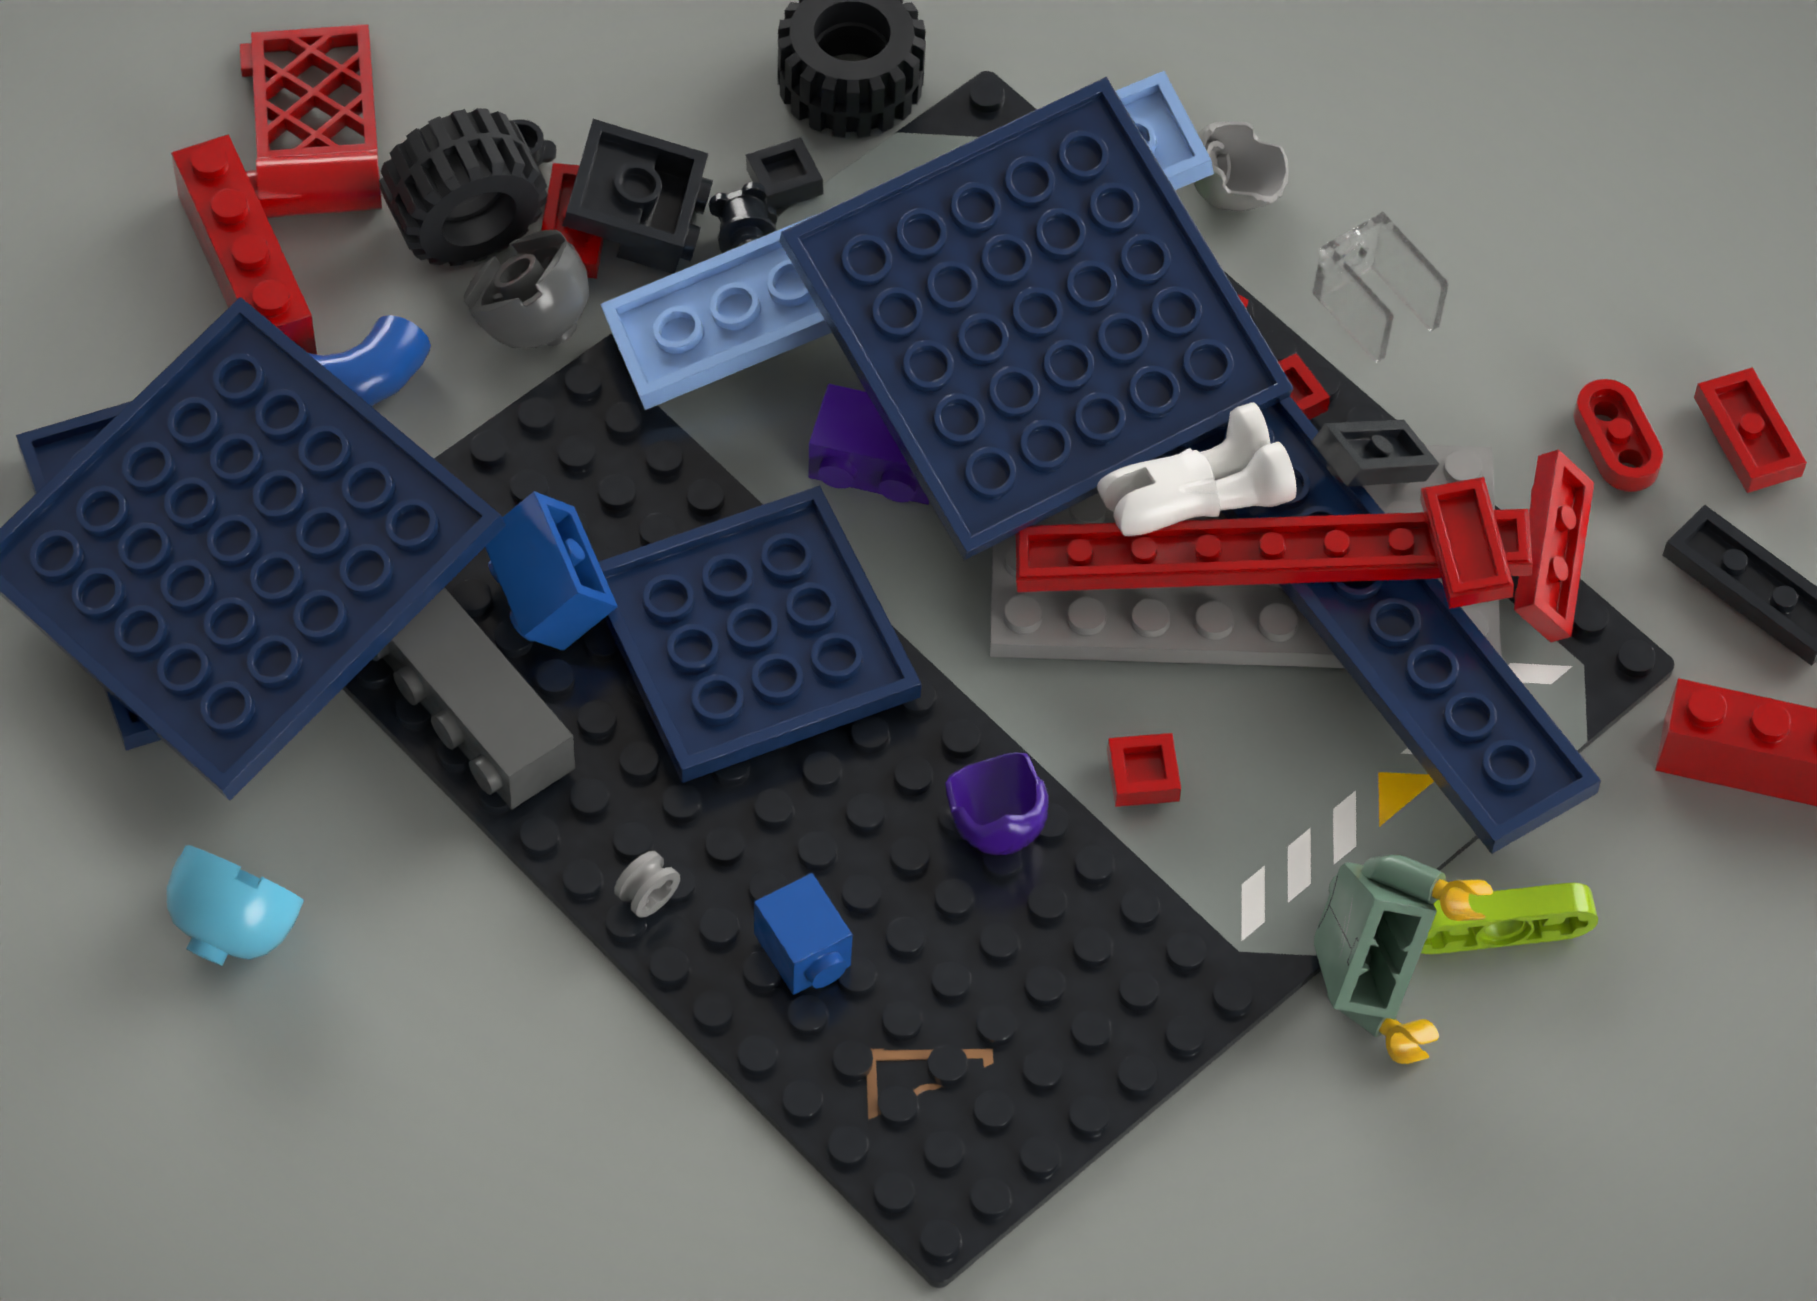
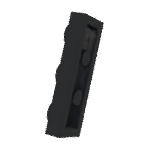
[1662,505,1817,666]

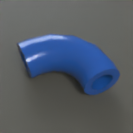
[308,315,431,406]

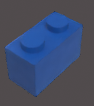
[485,491,618,651]

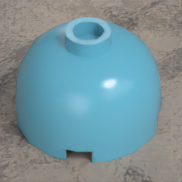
[167,845,305,966]

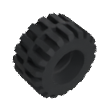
[777,0,926,138]
[379,108,548,266]

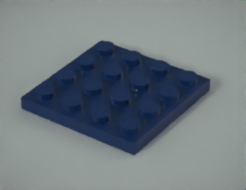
[599,485,922,783]

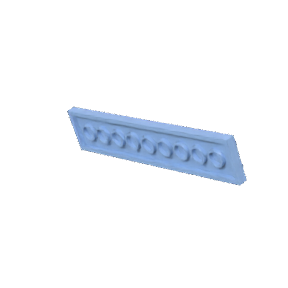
[600,71,1214,410]

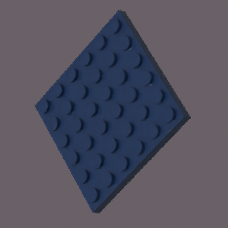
[779,76,1294,560]
[0,297,506,801]

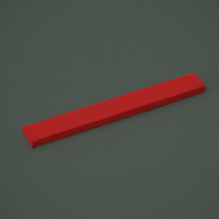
[1015,509,1533,592]

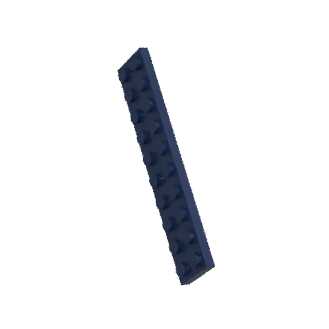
[1176,396,1601,854]

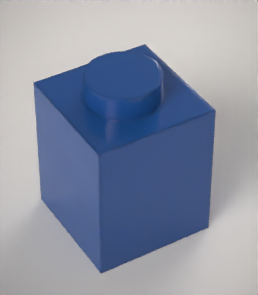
[754,873,853,995]

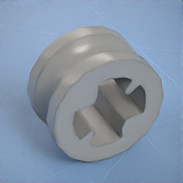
[614,851,680,918]

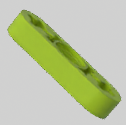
[1421,883,1599,954]

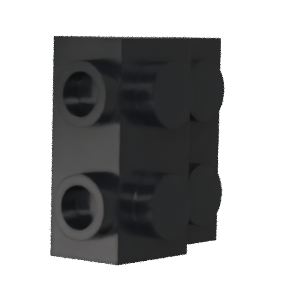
[562,119,713,274]

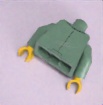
[1314,855,1493,1064]

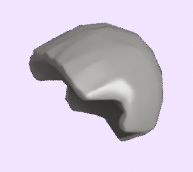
[1194,121,1289,212]

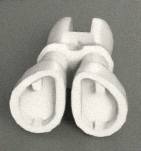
[1097,402,1297,536]

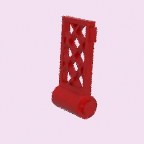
[240,24,382,218]

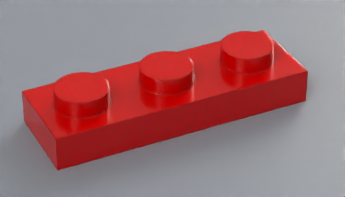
[1514,449,1594,643]

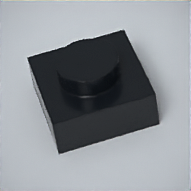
[745,137,823,210]

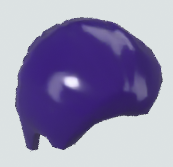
[945,752,1049,855]

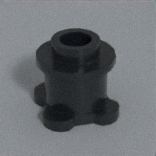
[709,182,777,253]

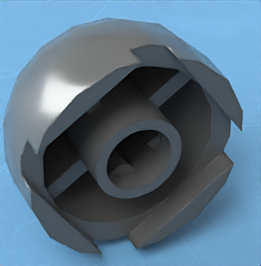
[464,230,589,348]

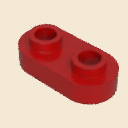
[1573,379,1664,492]

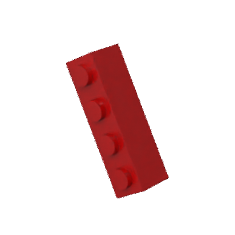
[171,134,317,354]
[1655,678,1817,807]

